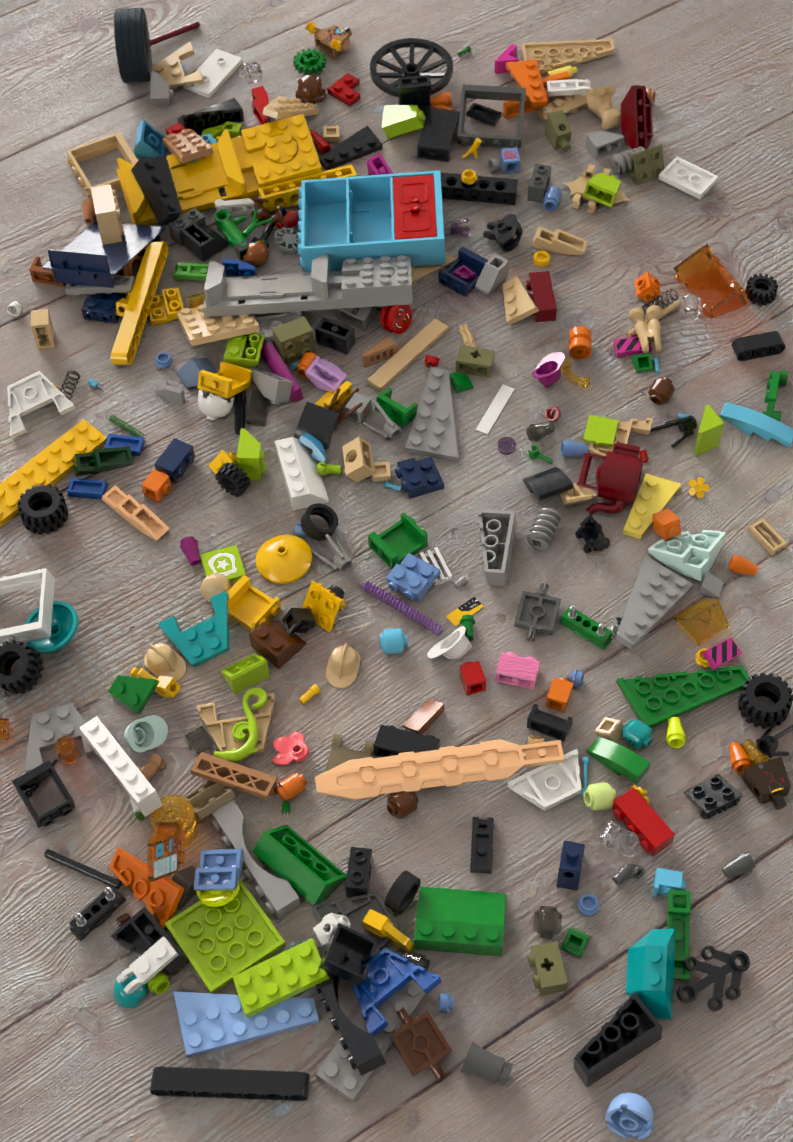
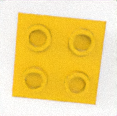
[302,580,346,633]

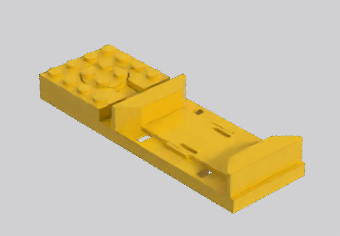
[116,114,322,225]

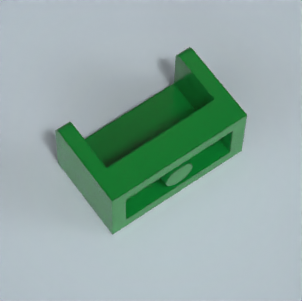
[375,388,418,427]

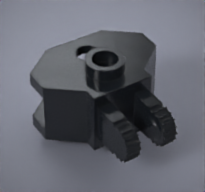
[483,214,523,252]

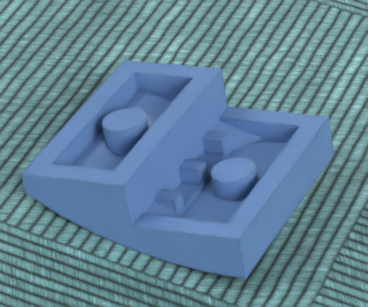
[194,849,244,891]

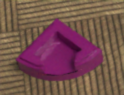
[452,265,476,281]

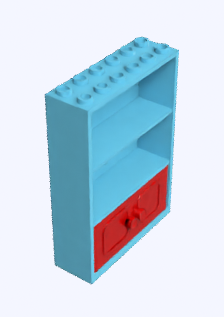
[298,170,446,272]

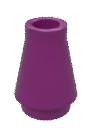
[180,536,201,566]

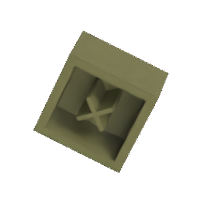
[272,316,315,365]

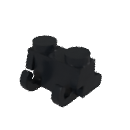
[575,515,610,553]

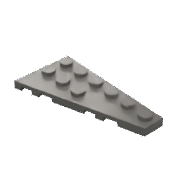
[405,366,459,462]
[615,555,694,650]

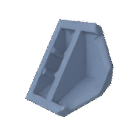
[177,358,217,390]

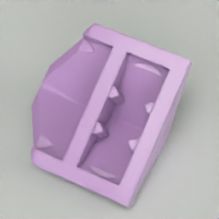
[305,356,347,392]

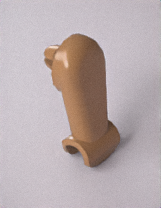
[139,754,166,782]

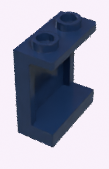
[438,246,488,297]

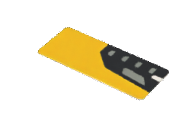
[446,597,484,626]

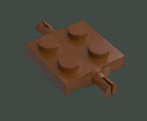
[389,1007,452,1080]

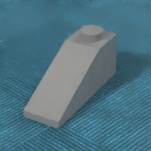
[247,368,293,405]

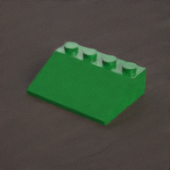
[414,887,506,957]

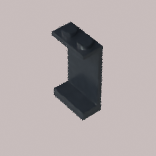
[417,107,460,162]

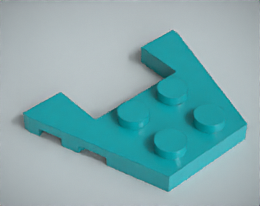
[158,591,230,667]

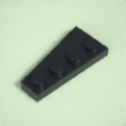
[319,125,383,171]

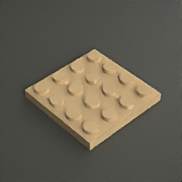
[177,302,260,346]

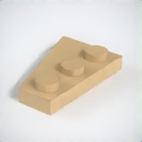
[503,277,539,325]

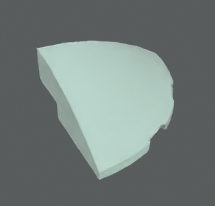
[648,530,726,581]

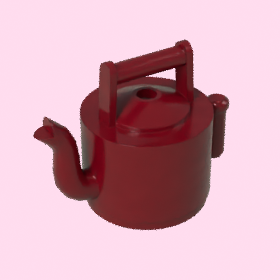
[576,441,644,515]

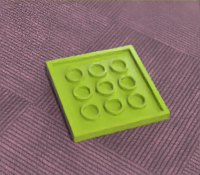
[165,879,286,993]

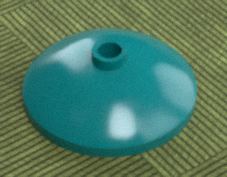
[25,601,79,654]

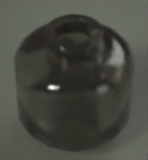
[533,906,562,939]

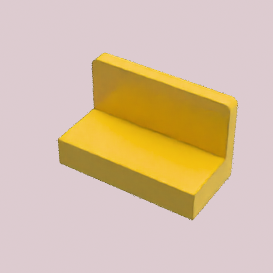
[315,380,353,408]

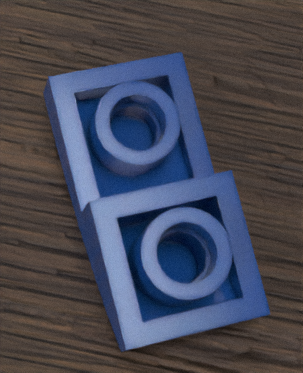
[222,258,256,277]

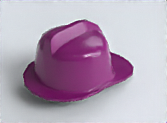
[532,352,565,388]

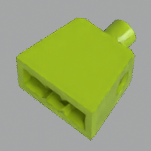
[583,173,621,207]

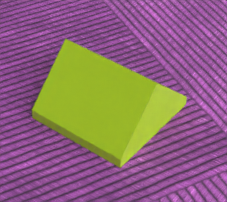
[694,404,724,456]
[220,653,270,695]

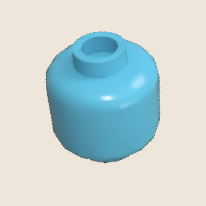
[380,628,408,654]

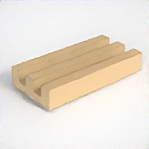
[748,518,788,556]

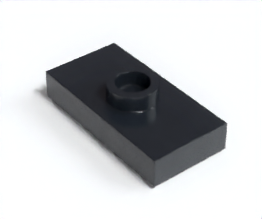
[467,103,502,126]

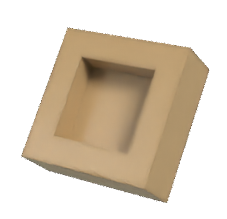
[323,126,340,142]
[372,461,391,482]

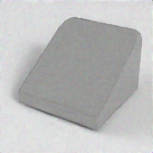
[700,571,724,599]

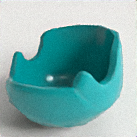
[113,974,148,1008]

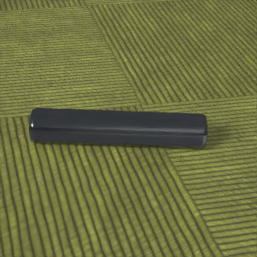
[235,390,246,435]

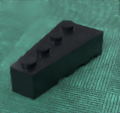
[131,156,182,226]
[574,992,662,1087]

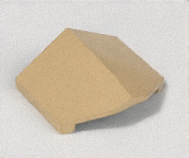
[560,483,598,506]

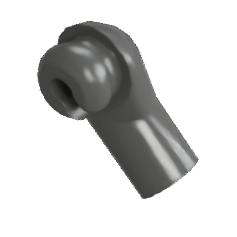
[612,864,645,885]

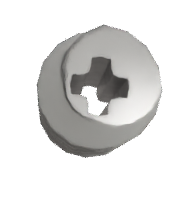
[612,147,645,175]
[527,508,561,551]

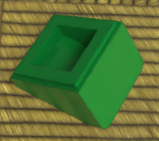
[631,353,654,373]
[450,373,473,393]
[561,927,591,958]

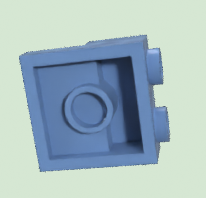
[386,553,441,602]

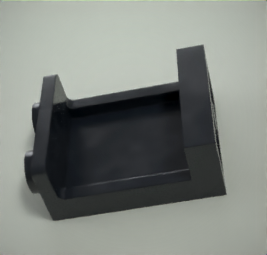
[398,75,431,116]

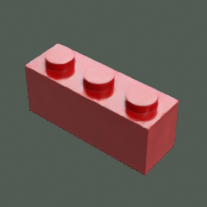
[612,787,675,857]

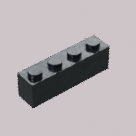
[177,98,244,137]

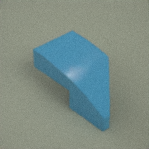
[298,433,327,463]

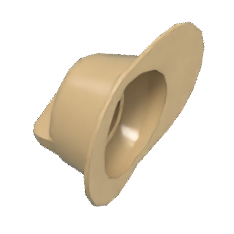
[144,643,187,681]
[326,643,361,688]

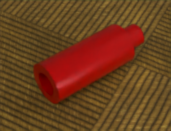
[309,130,331,154]

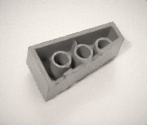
[478,509,517,586]

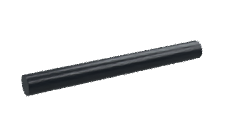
[44,849,122,889]

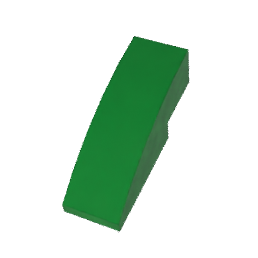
[586,737,650,784]

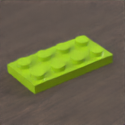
[232,938,330,1018]

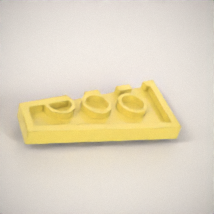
[623,474,681,539]

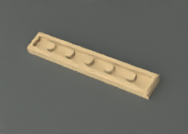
[367,319,448,392]

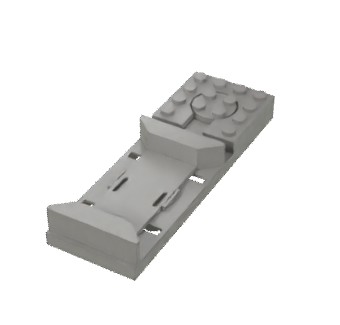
[203,254,413,317]

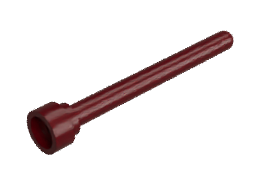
[150,21,200,46]

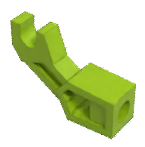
[201,121,242,139]

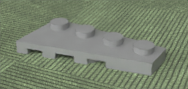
[65,275,135,295]

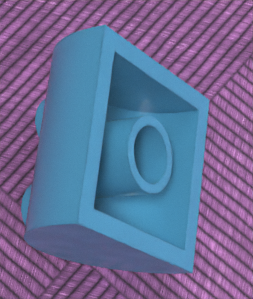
[134,119,166,160]

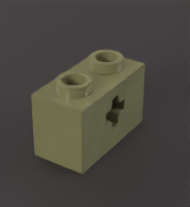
[456,345,495,378]
[527,941,568,996]

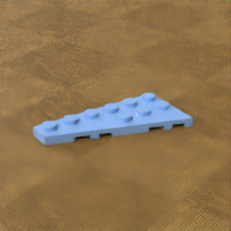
[173,991,319,1058]

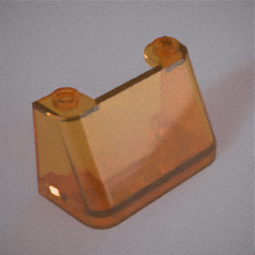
[673,243,750,319]

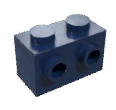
[154,438,195,483]

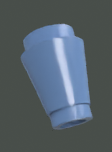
[561,440,589,458]

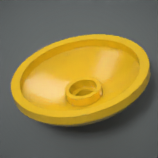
[256,535,312,584]

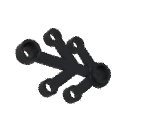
[677,946,750,1011]

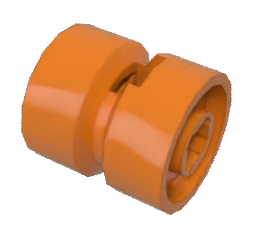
[569,326,592,360]

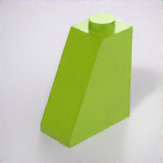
[382,105,425,139]

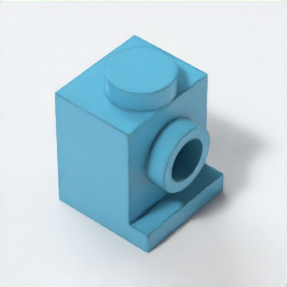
[652,868,686,897]

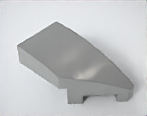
[155,381,185,405]

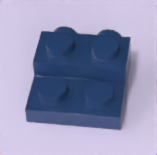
[81,293,126,324]
[395,457,444,499]

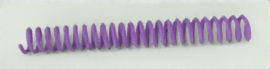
[361,580,443,635]

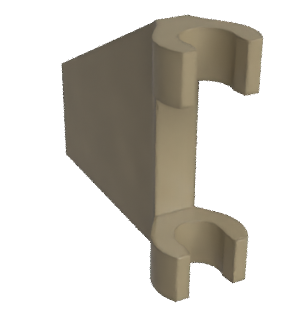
[325,733,374,772]

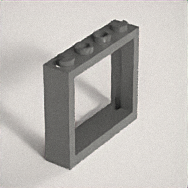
[458,84,526,148]

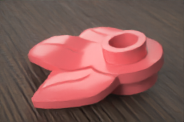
[272,731,309,766]

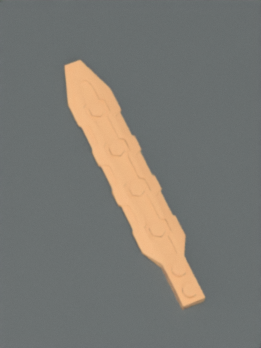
[315,739,565,800]

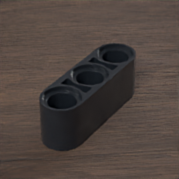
[731,331,786,361]

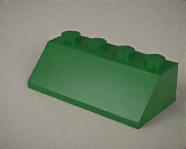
[253,824,347,905]

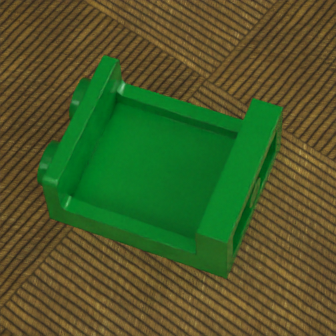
[368,512,428,569]

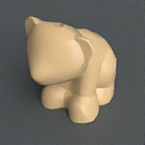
[586,85,621,130]

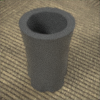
[461,1042,513,1086]

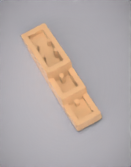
[102,485,170,542]

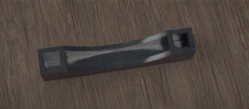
[315,943,386,1076]

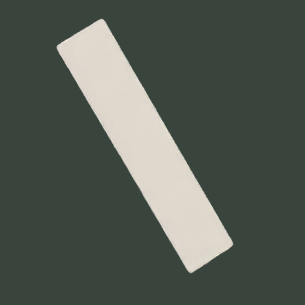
[476,385,514,434]

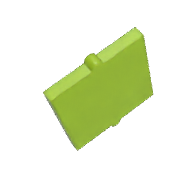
[583,415,619,447]

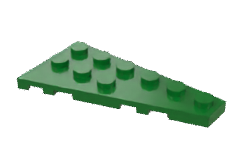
[616,666,750,728]

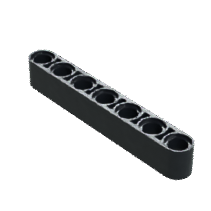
[150,1067,310,1101]

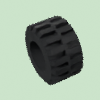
[17,484,68,535]
[0,640,44,694]
[738,673,793,729]

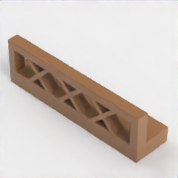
[191,752,277,799]

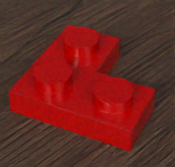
[327,73,361,107]

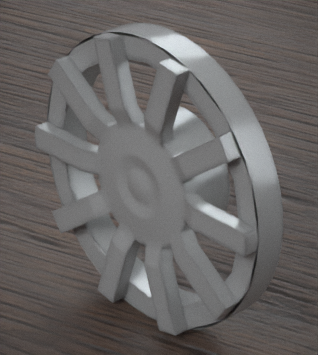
[273,227,301,253]

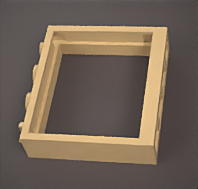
[66,132,138,199]

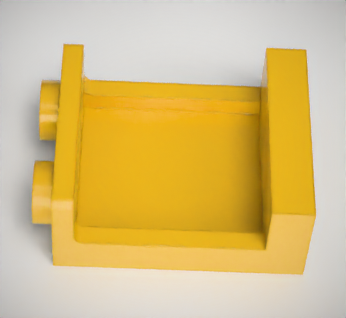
[197,361,252,399]
[228,575,281,631]

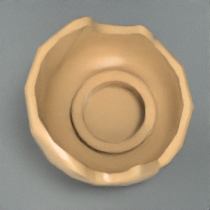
[200,573,231,602]

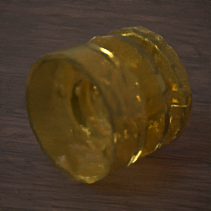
[150,795,198,850]

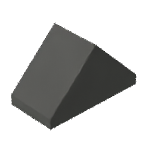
[172,866,197,911]

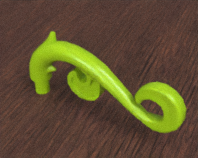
[214,687,268,762]

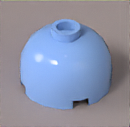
[606,1093,654,1139]

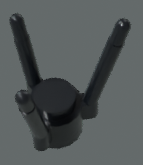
[650,415,697,447]
[756,725,793,758]

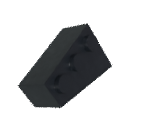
[111,907,190,976]

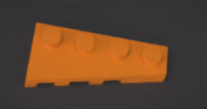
[506,59,547,107]
[109,848,185,928]

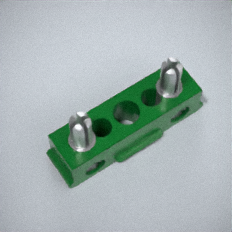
[559,605,613,650]

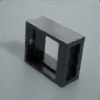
[12,760,75,828]

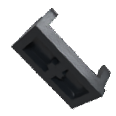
[527,704,573,742]

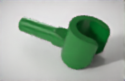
[528,445,553,464]

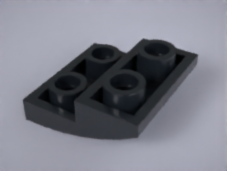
[294,402,340,449]
[523,467,573,501]

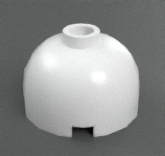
[197,390,234,420]

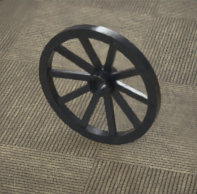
[370,38,453,97]

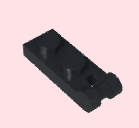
[470,817,494,874]

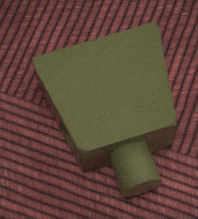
[544,110,572,152]

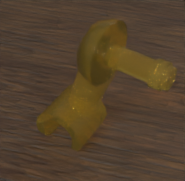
[560,359,590,387]

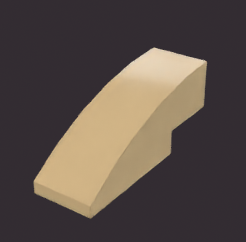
[531,226,587,255]

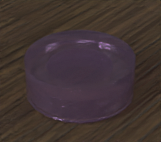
[498,437,516,455]

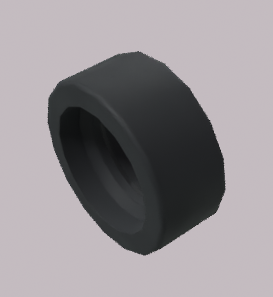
[301,503,338,541]
[384,870,421,914]

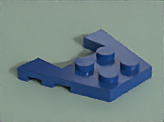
[353,948,442,1037]

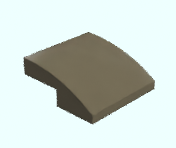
[181,780,236,820]

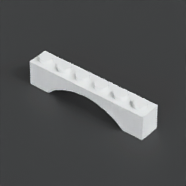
[79,716,163,817]

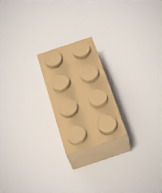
[91,184,124,245]

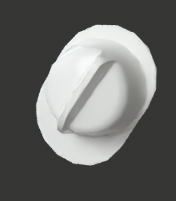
[427,626,472,659]

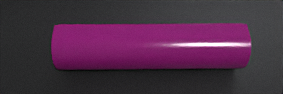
[261,341,303,402]

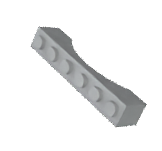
[211,800,300,920]

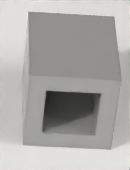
[345,392,372,425]

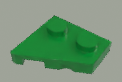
[108,675,160,714]

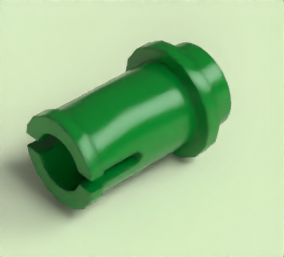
[460,615,475,641]

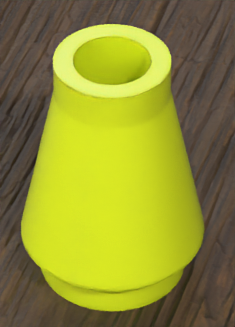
[666,717,687,748]

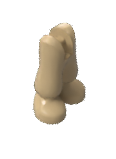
[629,305,662,353]

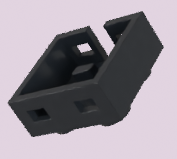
[319,923,378,987]

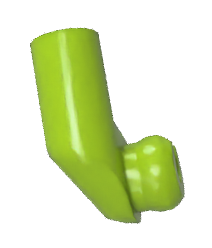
[316,462,342,475]

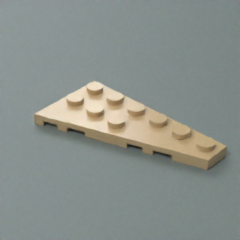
[263,95,320,119]

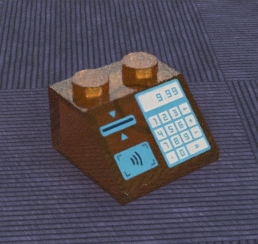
[148,822,186,882]

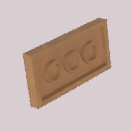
[163,129,213,164]

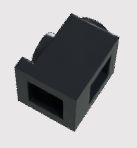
[282,608,315,635]

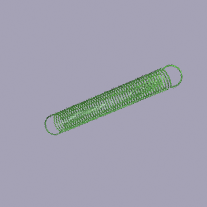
[105,413,146,440]

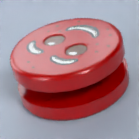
[381,304,412,334]

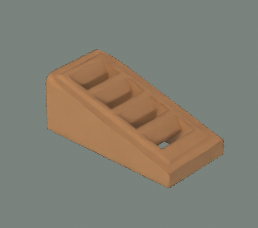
[362,337,397,368]

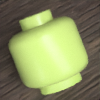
[584,782,617,811]

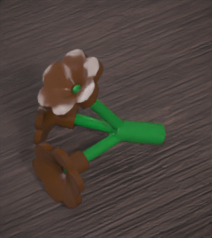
[243,196,285,237]

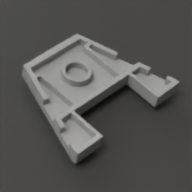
[25,703,96,773]

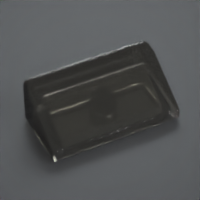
[247,390,271,426]

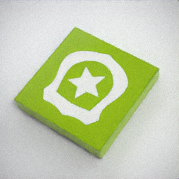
[200,545,246,583]

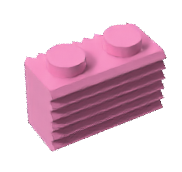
[495,652,540,690]

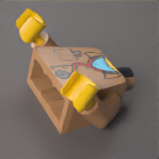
[305,22,352,60]

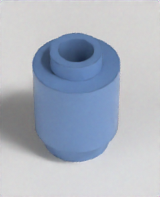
[543,186,562,211]

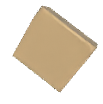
[594,717,624,743]

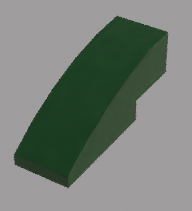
[72,446,133,476]

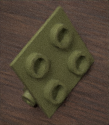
[630,145,664,185]

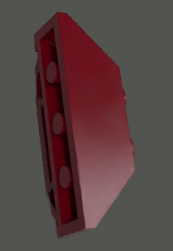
[620,85,653,150]

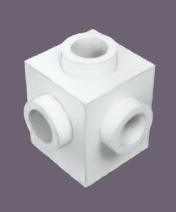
[313,913,351,945]

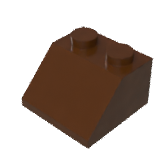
[249,620,306,669]

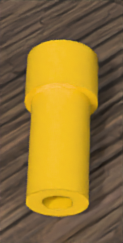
[299,684,321,705]

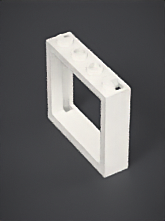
[0,568,55,646]

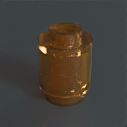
[55,736,79,764]

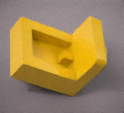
[208,450,238,474]

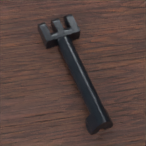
[251,206,287,248]

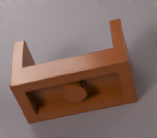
[29,256,66,287]

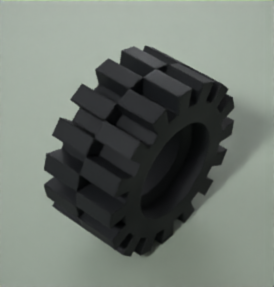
[745,274,778,306]
[215,462,251,497]

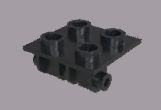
[684,774,743,819]

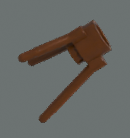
[327,388,363,424]

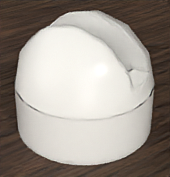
[7,301,23,317]

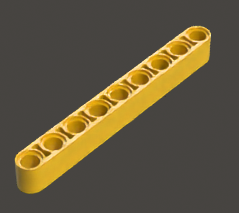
[111,241,168,365]

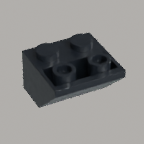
[180,221,229,261]

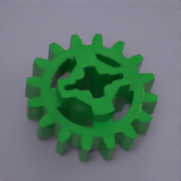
[293,48,327,75]

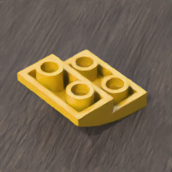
[148,287,184,326]

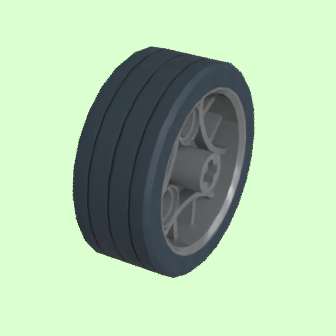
[114,7,152,83]

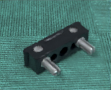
[69,885,126,941]

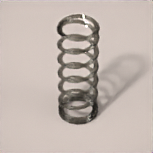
[642,288,679,315]
[60,370,81,401]

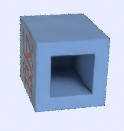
[501,147,520,174]

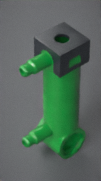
[214,209,265,262]

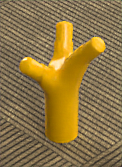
[462,138,482,159]

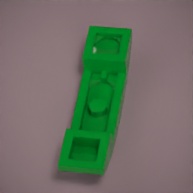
[666,890,691,980]

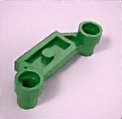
[762,370,789,421]

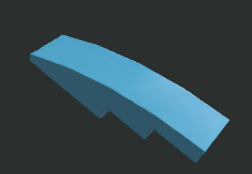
[719,402,793,447]

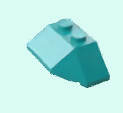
[626,929,676,1020]

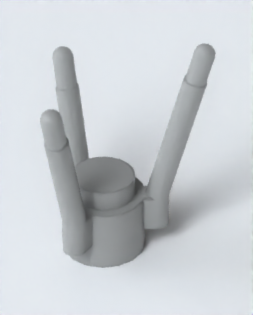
[363,397,402,440]
[311,534,352,571]

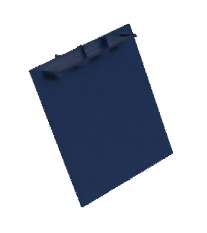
[42,221,166,288]

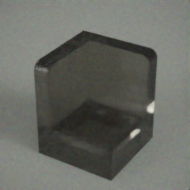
[185,725,216,755]

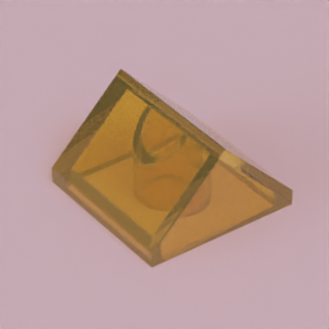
[673,598,729,646]

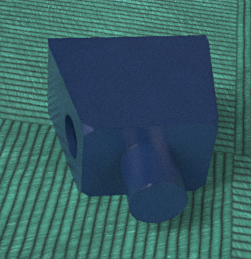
[556,841,585,891]

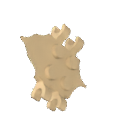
[562,164,630,214]

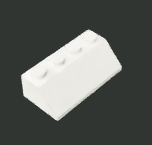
[275,437,329,511]

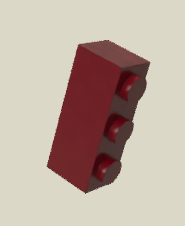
[526,271,557,322]

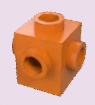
[634,271,661,303]

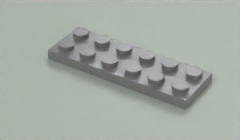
[316,980,427,1102]

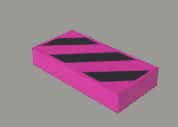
[613,337,652,357]
[702,637,743,670]

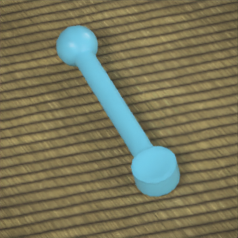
[581,756,590,797]

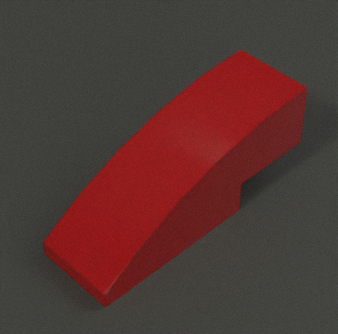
[251,85,270,125]

